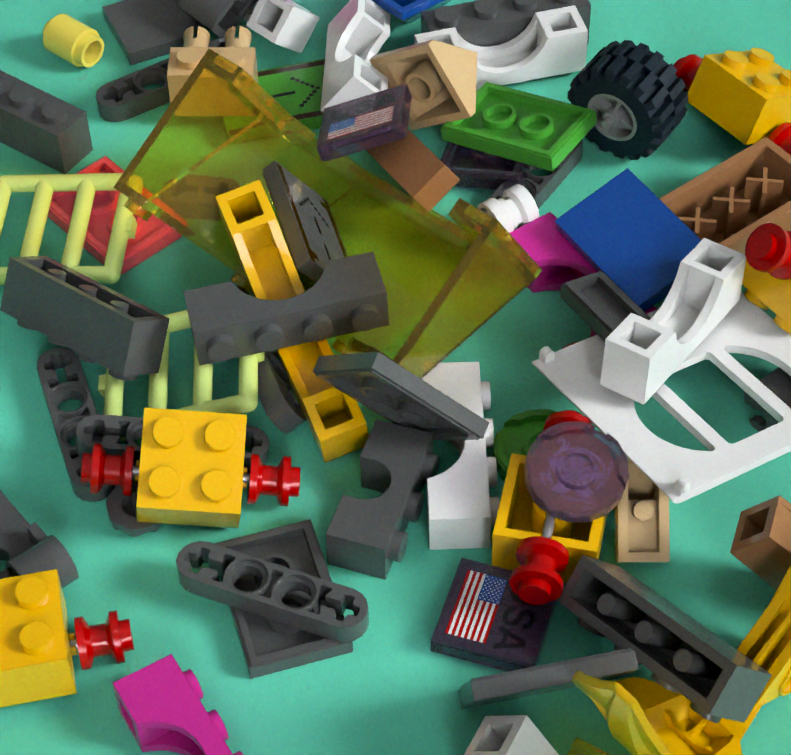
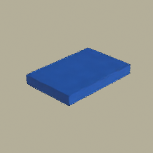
[554,168,701,312]

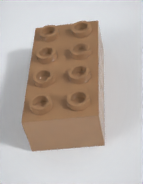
[659,137,791,254]

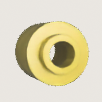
[43,13,104,68]

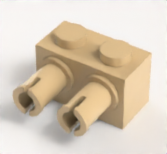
[167,26,259,114]

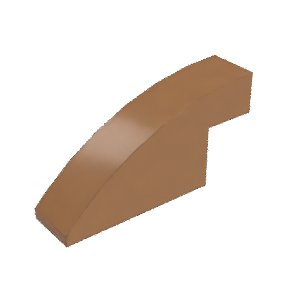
[351,105,460,212]

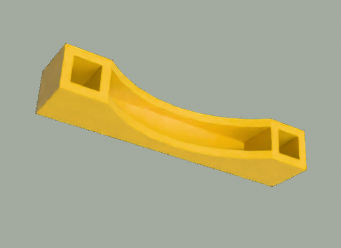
[215,180,369,463]

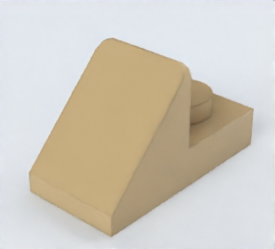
[609,459,670,563]

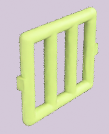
[0,173,140,285]
[98,295,265,442]

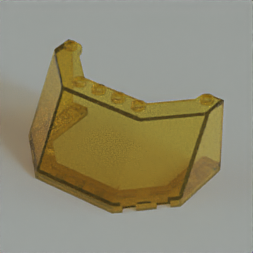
[113,49,542,379]

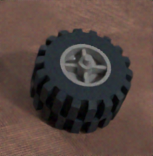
[567,40,688,160]

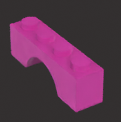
[506,212,657,337]
[113,654,243,755]

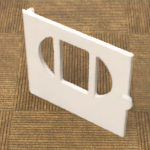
[532,292,791,504]

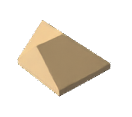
[369,40,477,130]

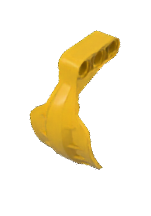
[571,566,791,755]

